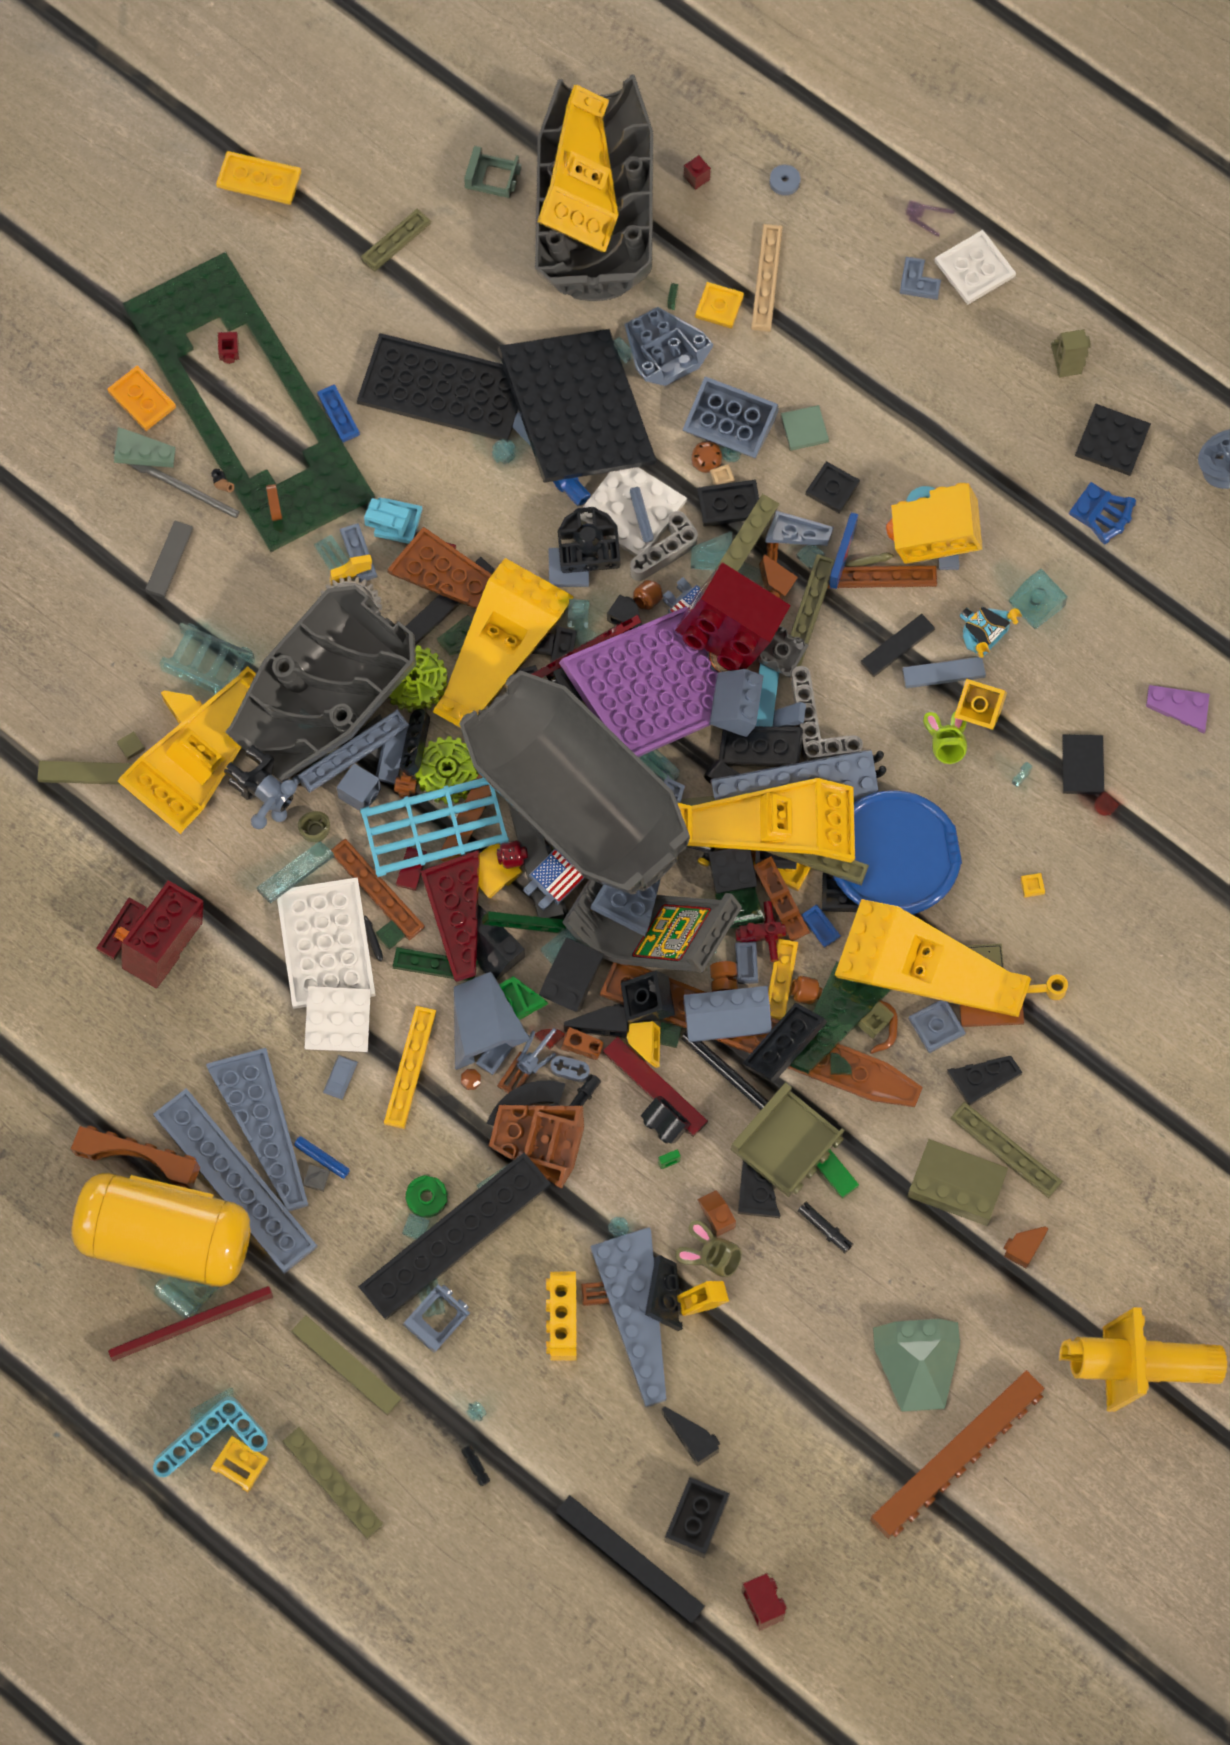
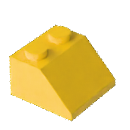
[954,679,1007,730]

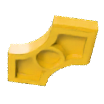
[330,554,372,585]

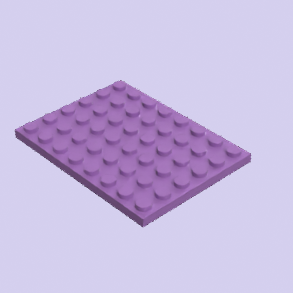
[559,606,719,757]

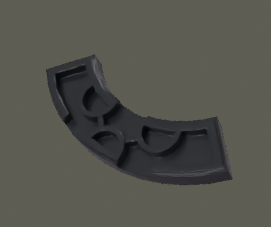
[486,1080,566,1126]

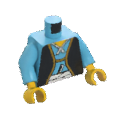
[960,607,1022,658]

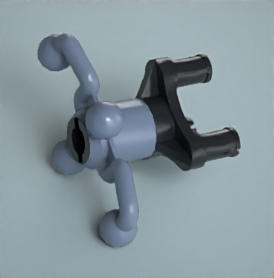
[224,745,305,830]

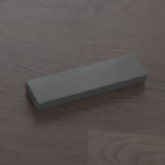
[145,520,193,598]

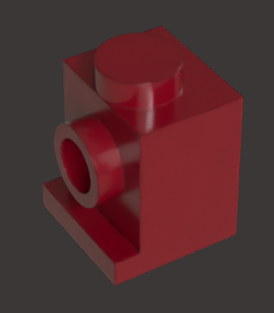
[218,332,239,364]

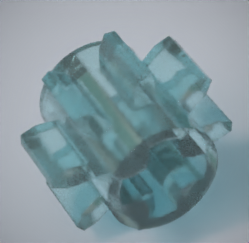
[492,439,516,464]

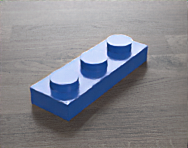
[317,384,360,443]

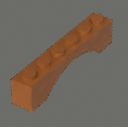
[71,1126,201,1189]

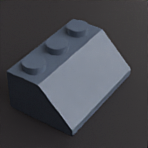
[709,669,764,737]

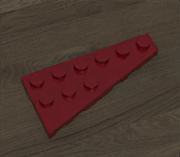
[532,615,641,679]
[420,850,480,982]

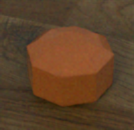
[461,1069,481,1090]

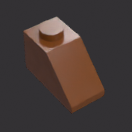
[759,555,798,600]
[697,1190,736,1237]
[1003,1226,1049,1269]

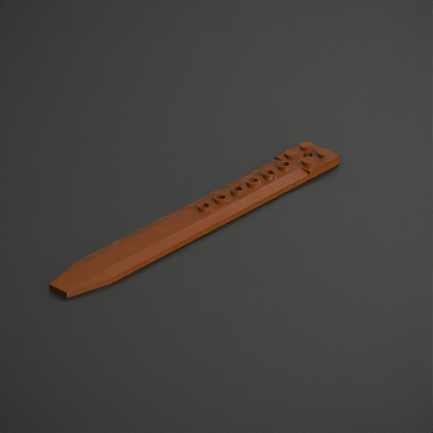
[600,962,923,1107]

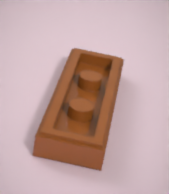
[960,1005,1024,1027]

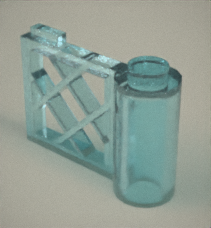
[154,1276,219,1319]

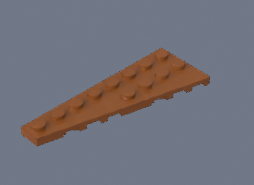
[387,527,492,609]

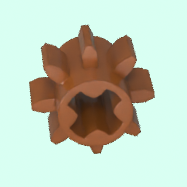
[394,772,417,798]

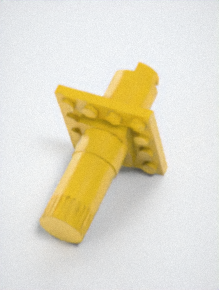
[1059,1307,1227,1412]

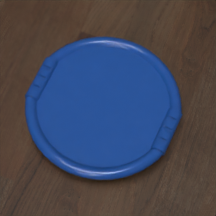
[833,790,962,915]

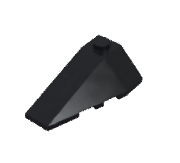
[476,904,525,980]

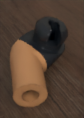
[211,468,234,492]

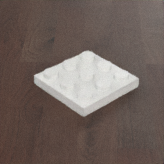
[934,230,1016,305]
[305,986,371,1052]

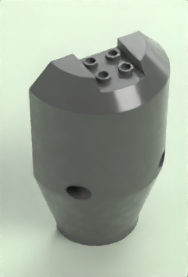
[225,585,417,782]

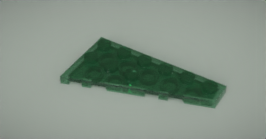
[789,961,892,1074]

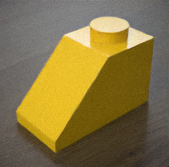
[161,690,202,724]
[627,1021,660,1068]
[677,1281,729,1316]

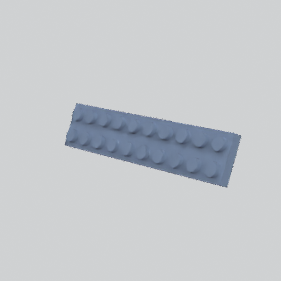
[153,1088,317,1274]

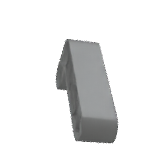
[630,511,698,581]

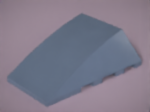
[454,972,531,1070]

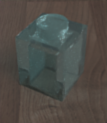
[568,599,589,628]

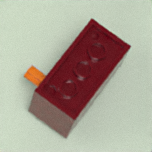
[114,880,203,989]

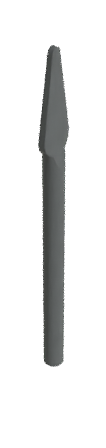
[113,450,240,518]

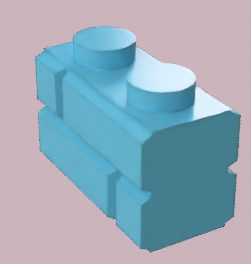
[364,498,411,537]

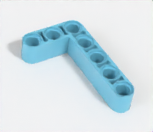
[153,1396,268,1477]

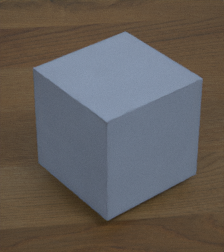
[337,763,381,811]

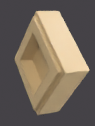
[710,464,735,485]

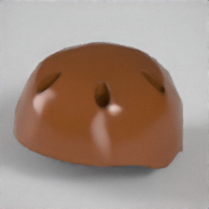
[691,441,722,473]

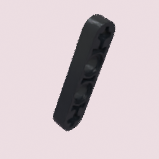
[400,708,430,776]

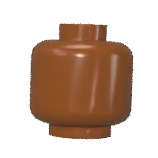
[633,580,663,610]
[790,976,822,1005]

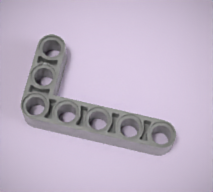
[791,666,863,761]

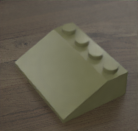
[908,1139,1008,1226]

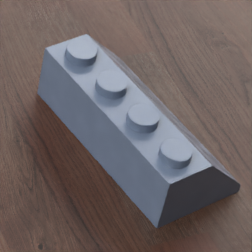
[683,986,772,1042]

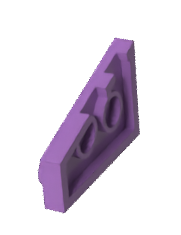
[1146,685,1210,734]

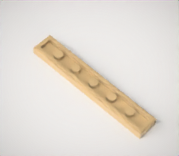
[751,224,783,332]

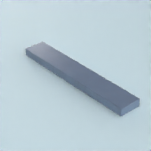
[298,709,409,793]

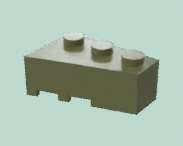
[1050,329,1091,378]

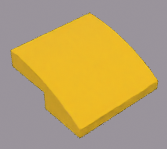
[479,843,523,898]

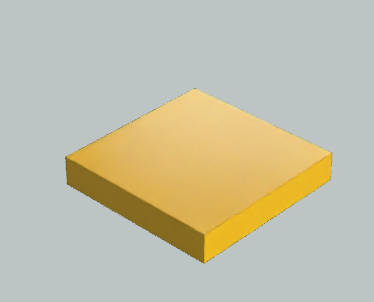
[695,282,744,329]

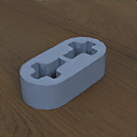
[551,1056,590,1082]

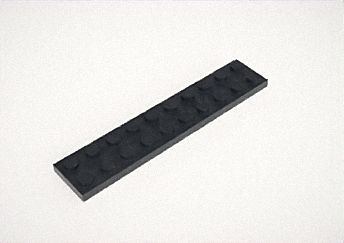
[358,1152,551,1320]

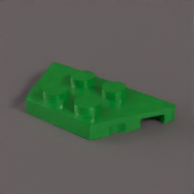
[499,976,548,1020]

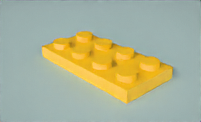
[216,151,301,205]

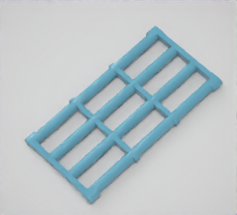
[360,778,509,877]

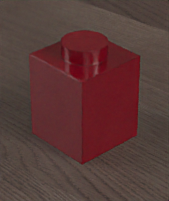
[683,155,711,190]

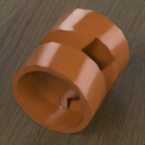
[710,961,738,992]

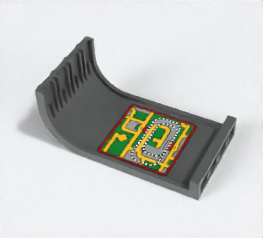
[562,879,742,973]

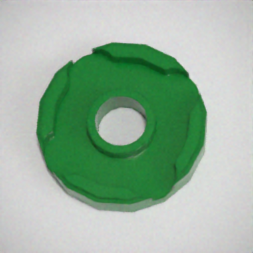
[405,1175,448,1218]

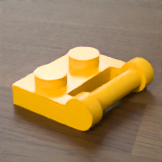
[211,1436,269,1493]

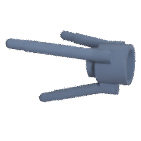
[517,1028,556,1075]

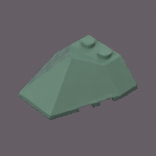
[873,1319,960,1412]

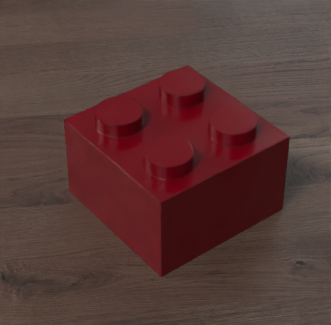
[741,1573,787,1631]

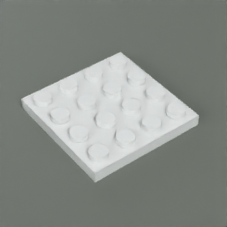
[580,467,687,557]

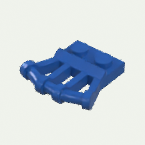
[1069,482,1136,545]

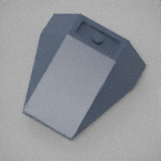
[625,307,713,386]

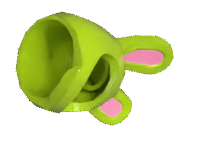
[923,711,967,764]

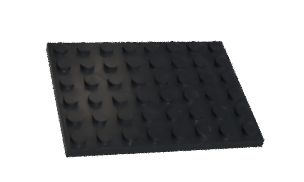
[498,329,657,483]

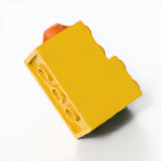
[886,483,983,564]

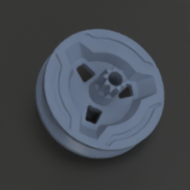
[1198,429,1230,489]

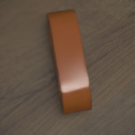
[266,484,282,521]

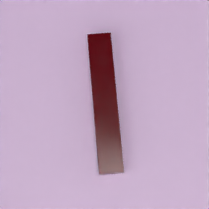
[603,1036,708,1137]

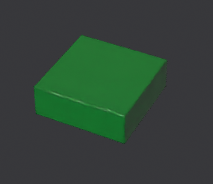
[658,1149,681,1169]

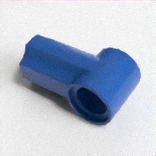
[553,477,591,507]

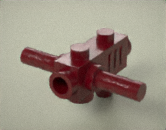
[735,901,786,962]

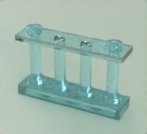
[159,623,255,694]

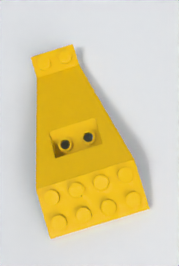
[433,558,574,728]
[117,666,256,834]
[835,899,1031,1017]

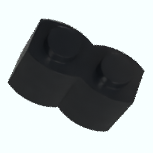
[641,1096,691,1144]

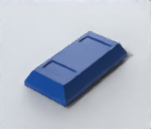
[801,904,841,948]

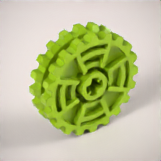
[387,645,448,713]
[415,736,479,804]

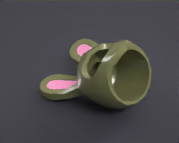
[675,1220,742,1277]

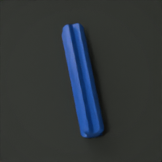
[294,1136,350,1179]

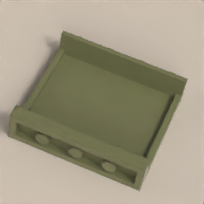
[730,1082,844,1197]

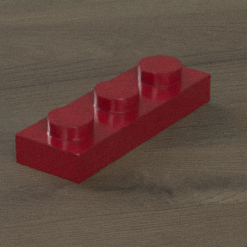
[96,897,147,960]

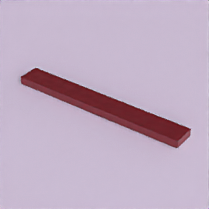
[108,1286,273,1362]

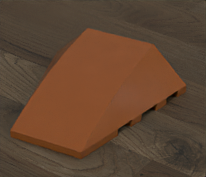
[489,1105,584,1188]

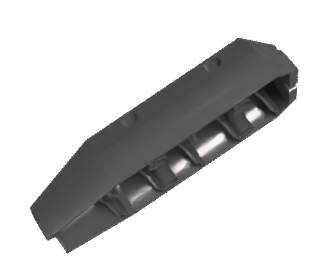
[535,74,654,301]

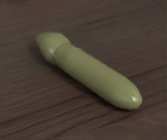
[845,552,894,567]

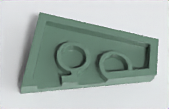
[114,427,176,468]

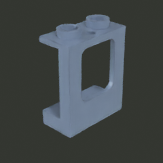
[402,1284,470,1353]

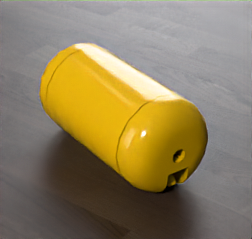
[71,1173,251,1287]

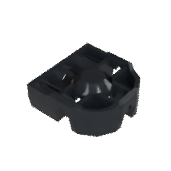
[557,507,621,574]

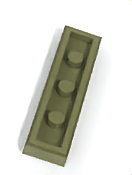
[361,209,431,272]

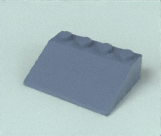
[682,376,779,459]

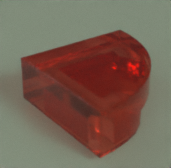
[535,1029,565,1050]

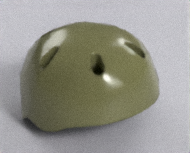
[298,811,330,842]

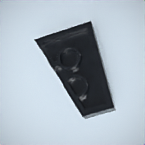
[738,1160,781,1219]
[645,1255,683,1331]

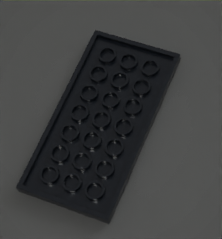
[357,333,518,442]

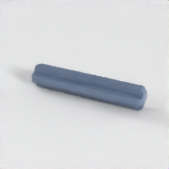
[630,487,654,542]

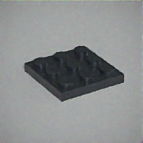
[1075,403,1151,476]

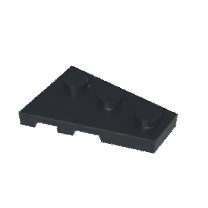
[946,1055,1023,1106]

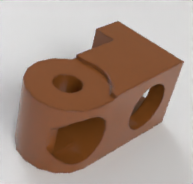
[561,1027,604,1060]

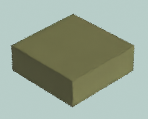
[117,732,145,760]

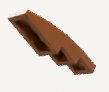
[753,857,810,941]

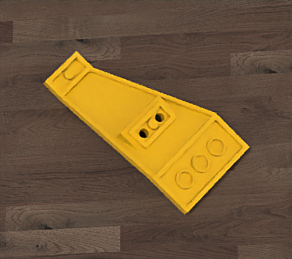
[537,85,618,252]
[678,778,855,863]

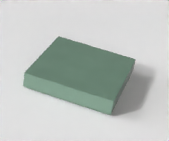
[781,405,829,451]

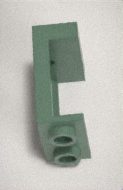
[464,146,522,198]

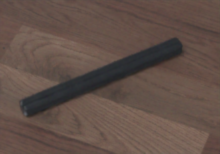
[681,1030,769,1110]

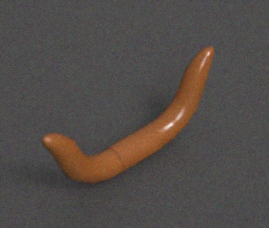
[870,997,898,1054]

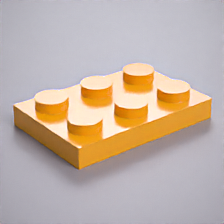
[107,365,176,431]

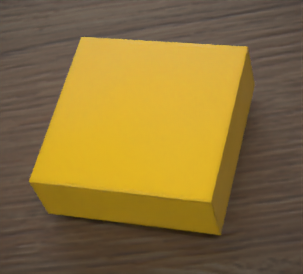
[1020,873,1045,898]

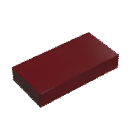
[396,847,427,891]

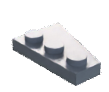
[765,511,834,546]

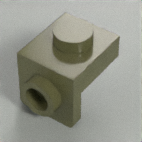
[858,1002,894,1039]

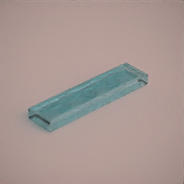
[257,841,334,904]

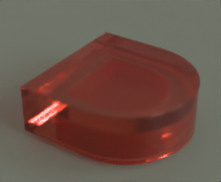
[1094,791,1119,816]

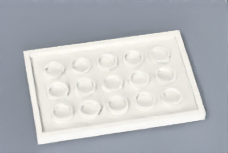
[276,877,376,1009]

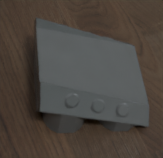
[755,626,809,678]

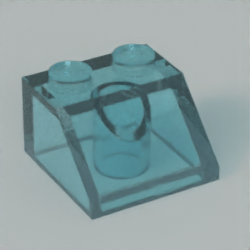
[1009,568,1068,629]

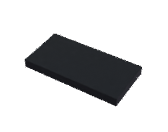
[719,726,803,767]
[742,1003,827,1084]

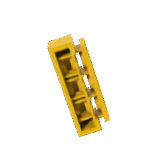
[546,1271,577,1361]

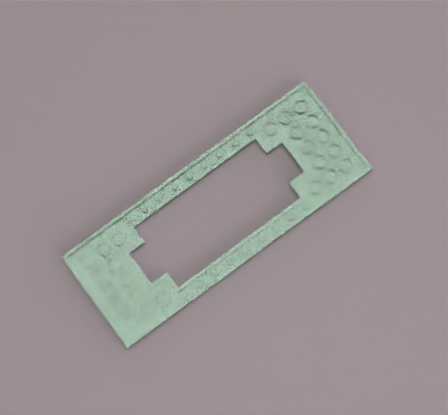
[122,252,375,553]

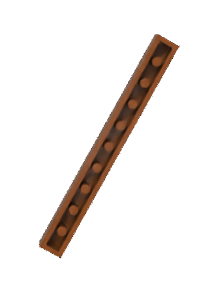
[870,1370,1045,1539]

